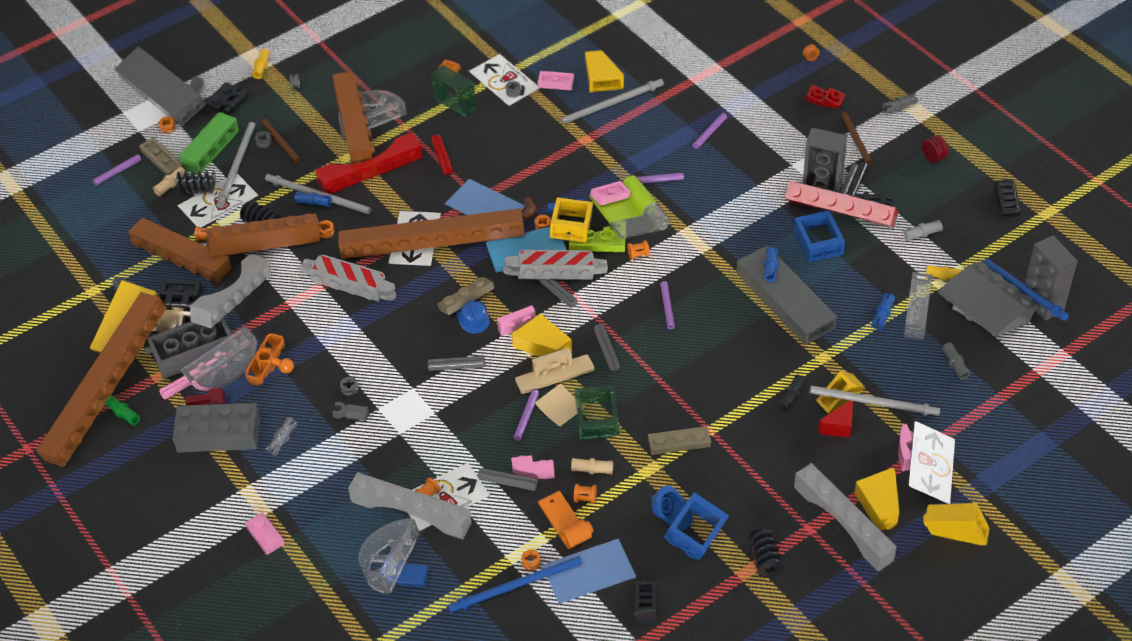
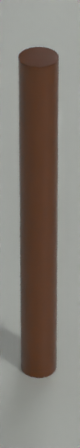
[841,113,873,165]
[261,118,301,163]

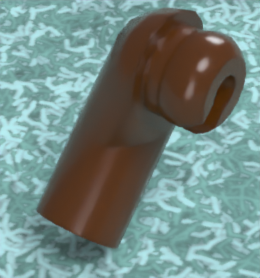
[522,197,537,220]

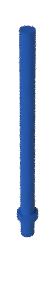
[983,259,1069,321]
[448,556,582,613]

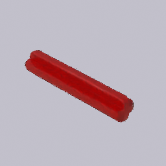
[432,134,453,175]

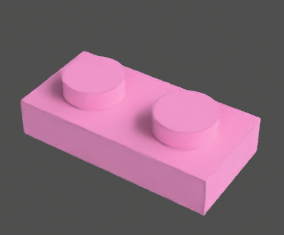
[538,71,574,90]
[590,181,631,206]
[497,306,536,336]
[245,512,285,555]

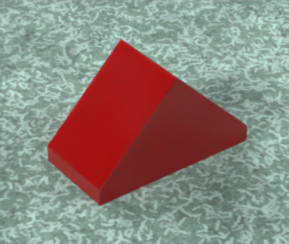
[818,401,853,438]

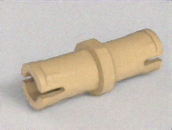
[153,167,185,197]
[571,458,613,474]

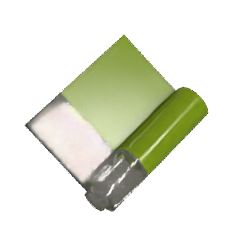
[589,175,670,239]

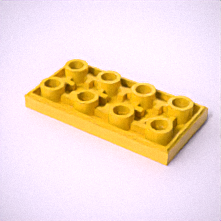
[90,281,157,353]

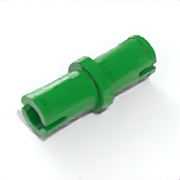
[105,395,140,425]

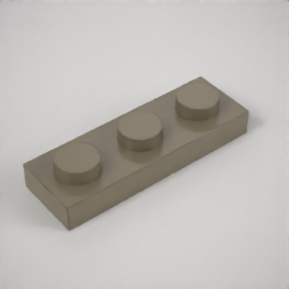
[139,137,184,175]
[437,277,495,315]
[648,426,711,455]

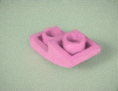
[898,424,914,471]
[511,456,555,479]

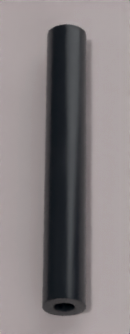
[848,162,868,197]

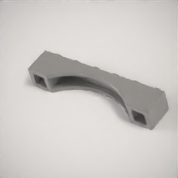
[190,254,271,328]
[794,463,896,571]
[348,472,471,539]

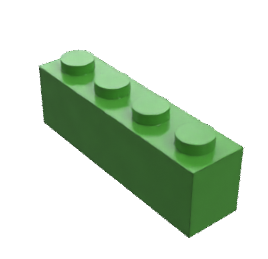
[179,112,239,175]

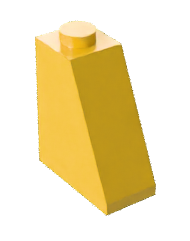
[585,50,624,92]
[511,314,572,356]
[854,468,899,531]
[923,503,989,546]

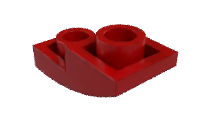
[805,85,846,108]

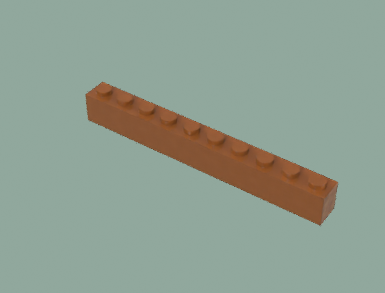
[338,208,525,259]
[36,292,166,467]

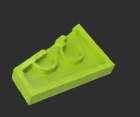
[569,223,626,252]

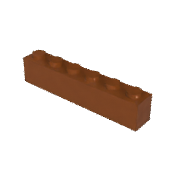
[332,71,375,164]
[206,214,320,257]
[128,218,232,284]

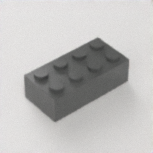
[802,128,848,193]
[1022,235,1078,320]
[147,318,236,379]
[173,403,260,452]

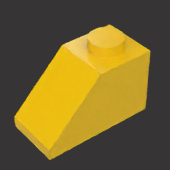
[816,371,865,414]

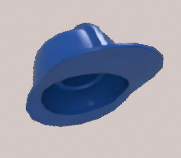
[456,299,490,334]
[650,485,693,531]

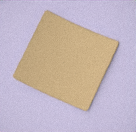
[535,384,586,426]

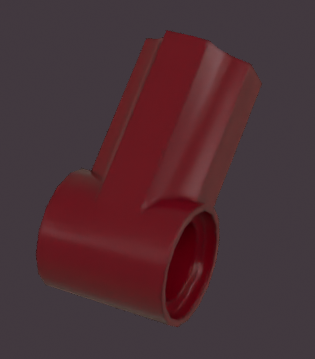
[185,388,226,406]

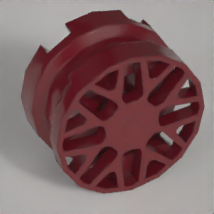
[922,135,949,163]

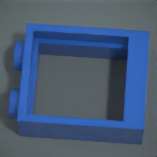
[794,210,845,262]
[664,492,729,561]

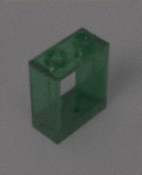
[432,65,477,117]
[574,386,620,440]

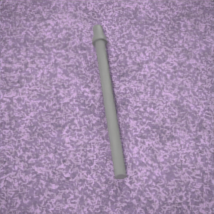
[561,79,664,125]
[216,122,255,208]
[265,174,371,214]
[809,385,940,416]

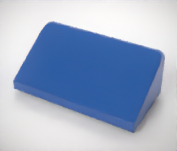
[381,562,428,587]

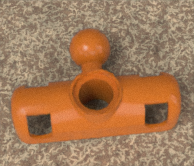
[245,334,294,386]

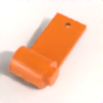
[538,491,593,549]

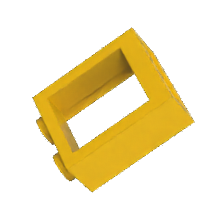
[550,198,593,243]

